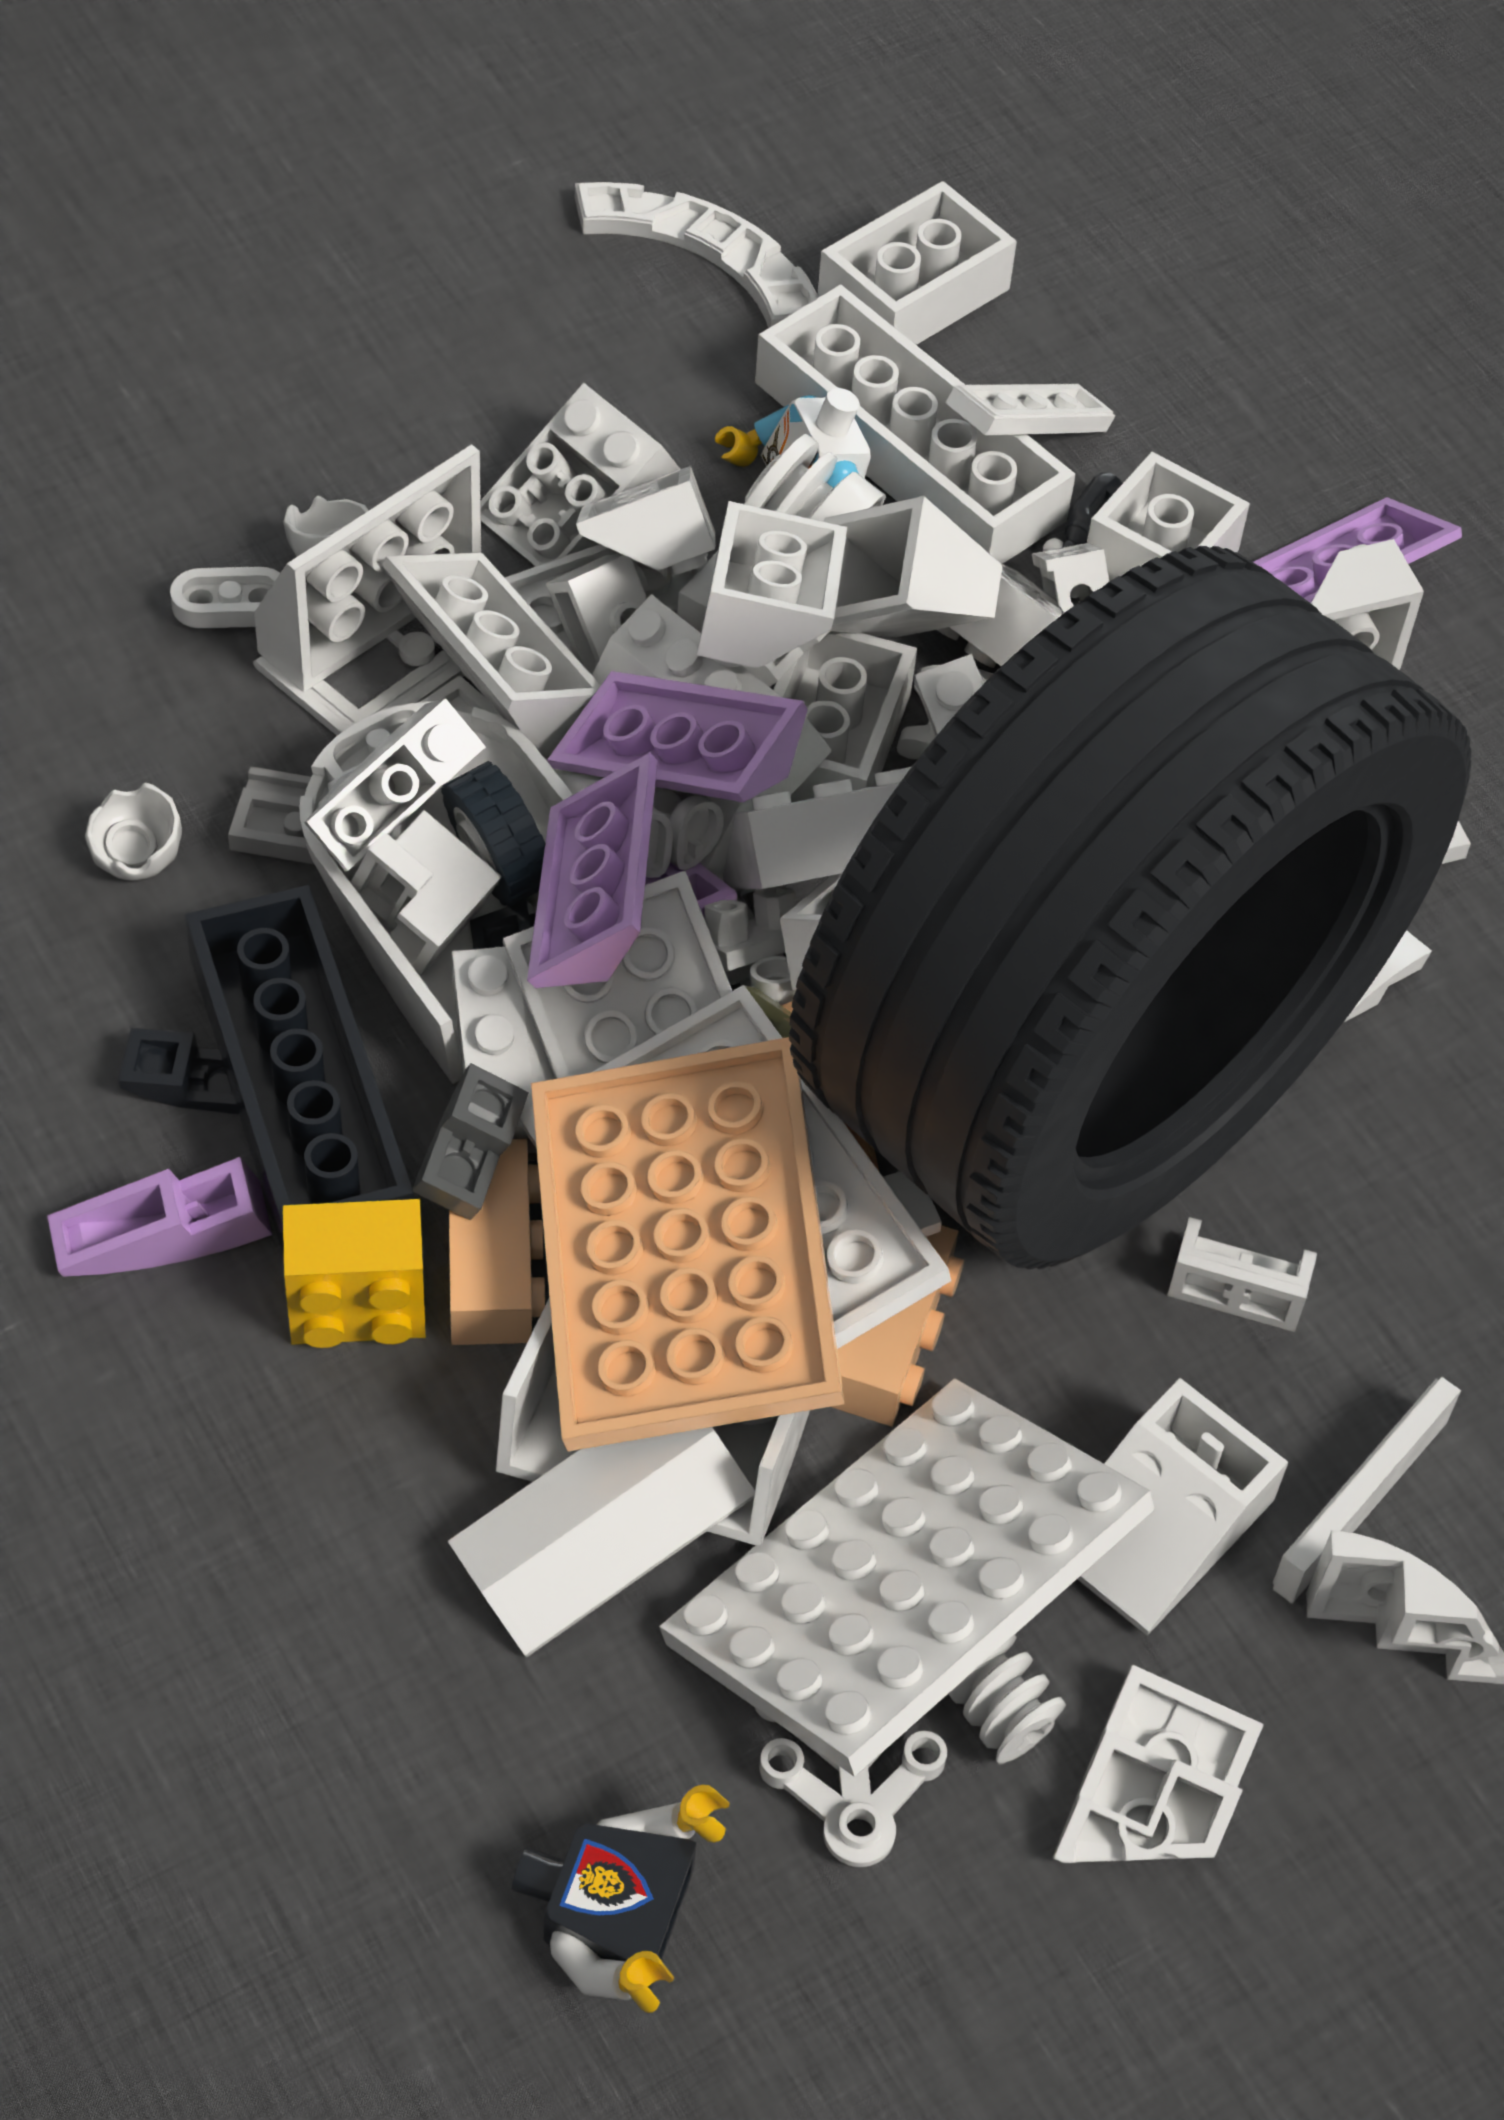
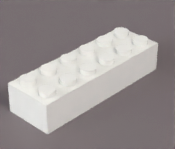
[755,284,1075,564]

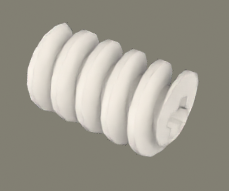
[948,1635,1066,1765]

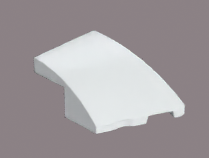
[1306,1530,1504,1684]
[1053,1665,1264,1863]

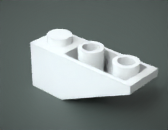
[304,698,486,871]

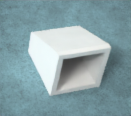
[824,496,1003,637]

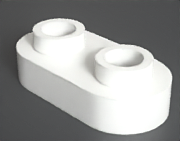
[170,567,280,628]

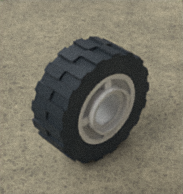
[441,761,546,907]

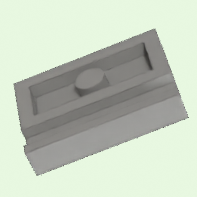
[228,766,314,864]

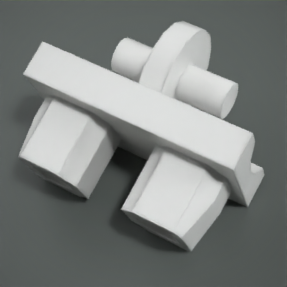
[705,886,797,987]

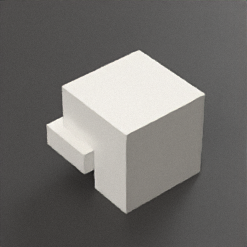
[351,810,502,977]

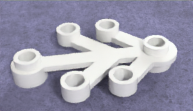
[755,1708,947,1867]

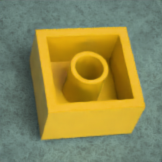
[283,1199,426,1348]

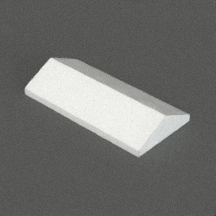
[448,1427,755,1658]

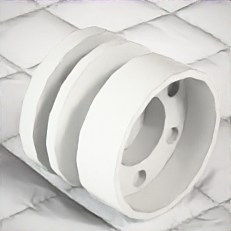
[744,434,886,522]

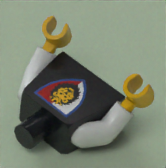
[512,1784,730,2013]

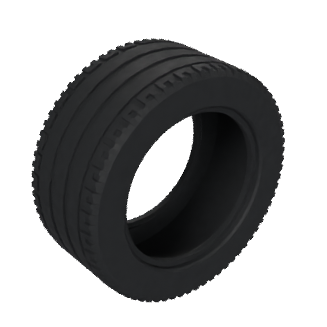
[789,546,1472,1270]

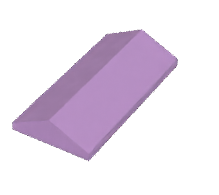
[1254,497,1462,603]
[547,671,808,803]
[527,752,658,988]

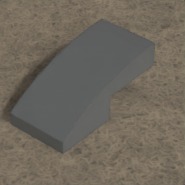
[412,1063,529,1220]

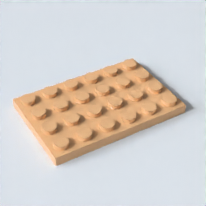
[531,1037,845,1451]

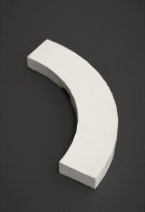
[575,182,819,328]

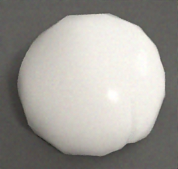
[283,496,369,557]
[85,783,182,881]

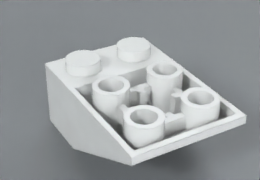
[480,383,681,567]
[1077,1378,1288,1636]

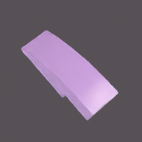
[47,1157,272,1277]

